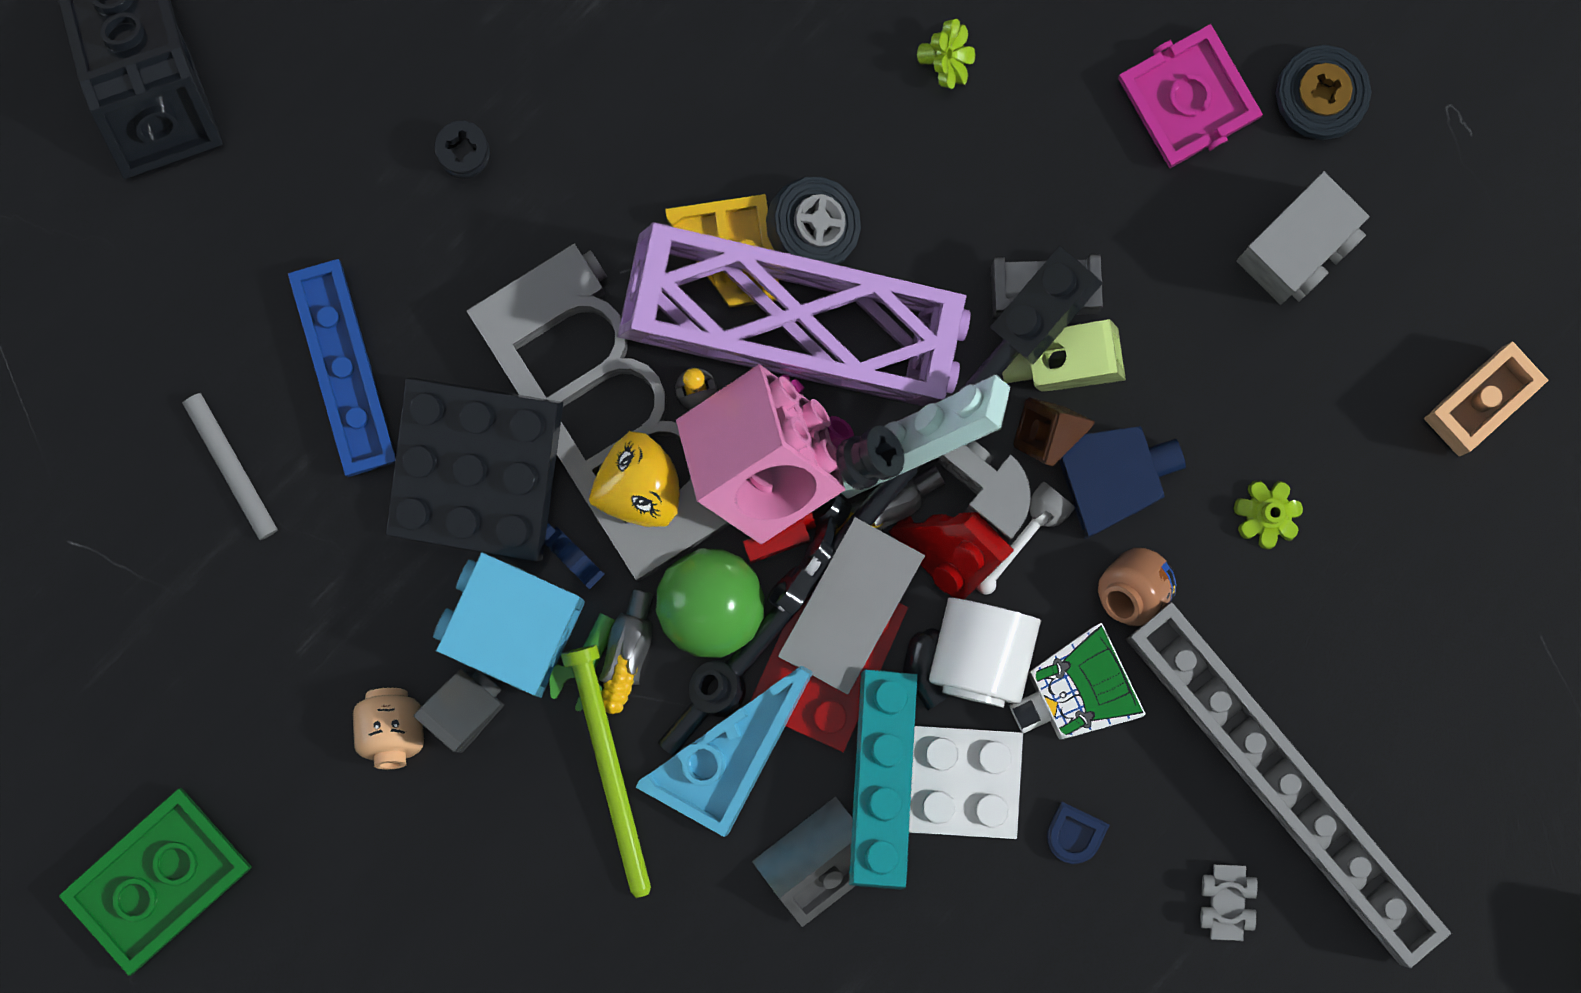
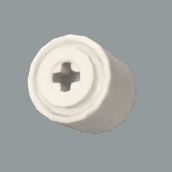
[929,598,1041,708]

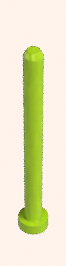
[561,645,651,898]

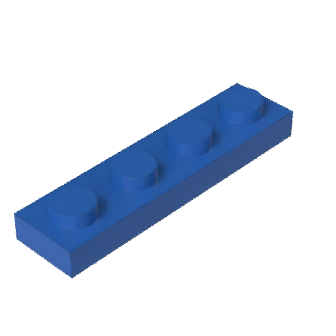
[288,259,396,477]

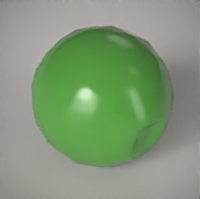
[656,548,764,658]

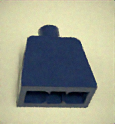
[1058,426,1186,539]

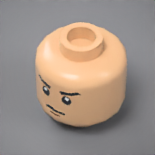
[353,688,424,770]

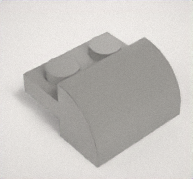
[937,441,1030,543]

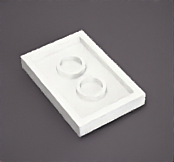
[909,726,1023,839]

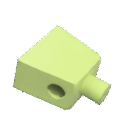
[1002,319,1126,392]

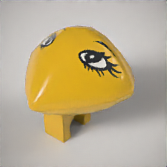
[589,431,680,527]

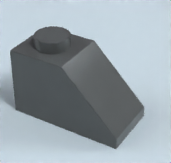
[414,669,504,753]

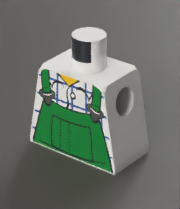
[1009,623,1146,740]

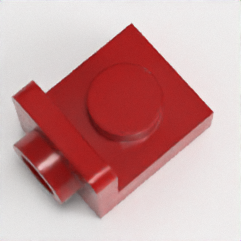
[743,513,816,564]

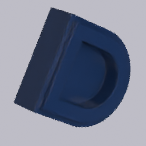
[1047,801,1109,864]

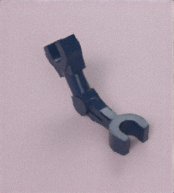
[545,523,605,589]

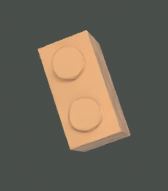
[1424,341,1549,457]

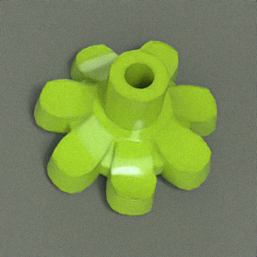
[917,19,975,89]
[1234,480,1303,549]

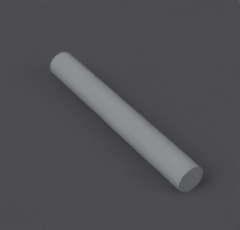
[182,393,278,540]

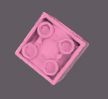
[676,364,845,544]

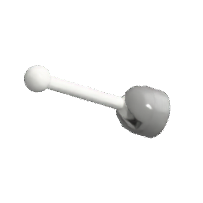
[976,481,1076,595]

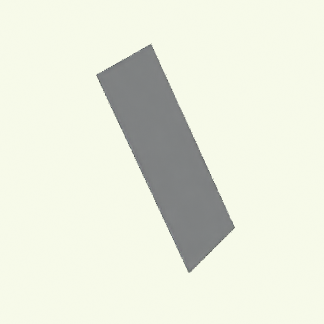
[778,517,925,694]

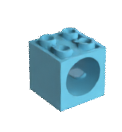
[433,552,585,698]

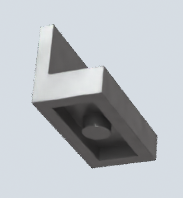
[752,796,855,927]

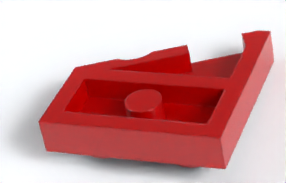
[888,512,1014,600]

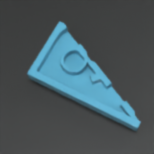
[636,666,813,837]

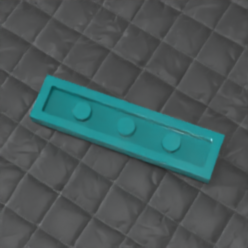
[849,670,917,889]

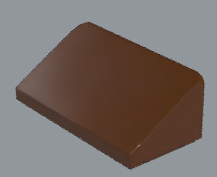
[1013,397,1095,466]

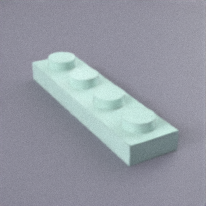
[841,375,1010,498]

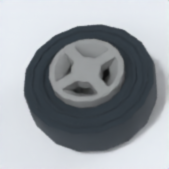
[766,177,861,265]

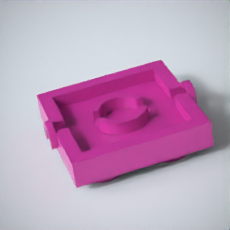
[1118,24,1263,169]

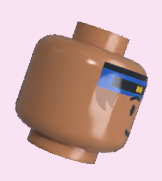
[1098,548,1177,626]

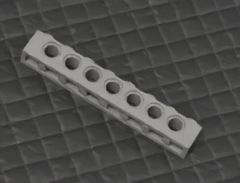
[1126,602,1452,968]

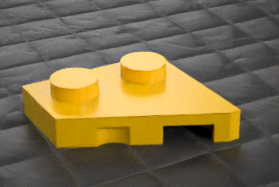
[665,194,779,308]

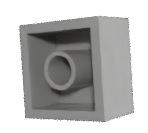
[1236,172,1370,305]

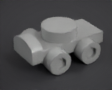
[1200,864,1257,941]

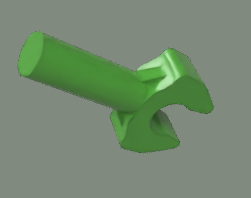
[549,613,615,711]

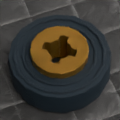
[1275,45,1372,140]

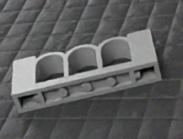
[467,243,731,582]

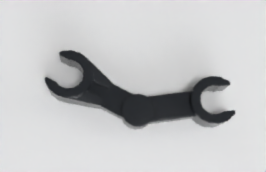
[767,494,852,615]

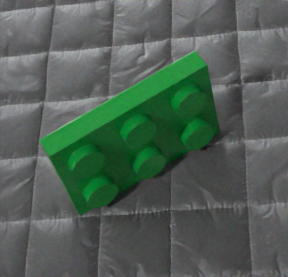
[59,788,252,976]

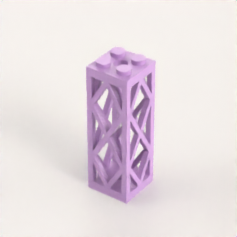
[617,223,970,406]

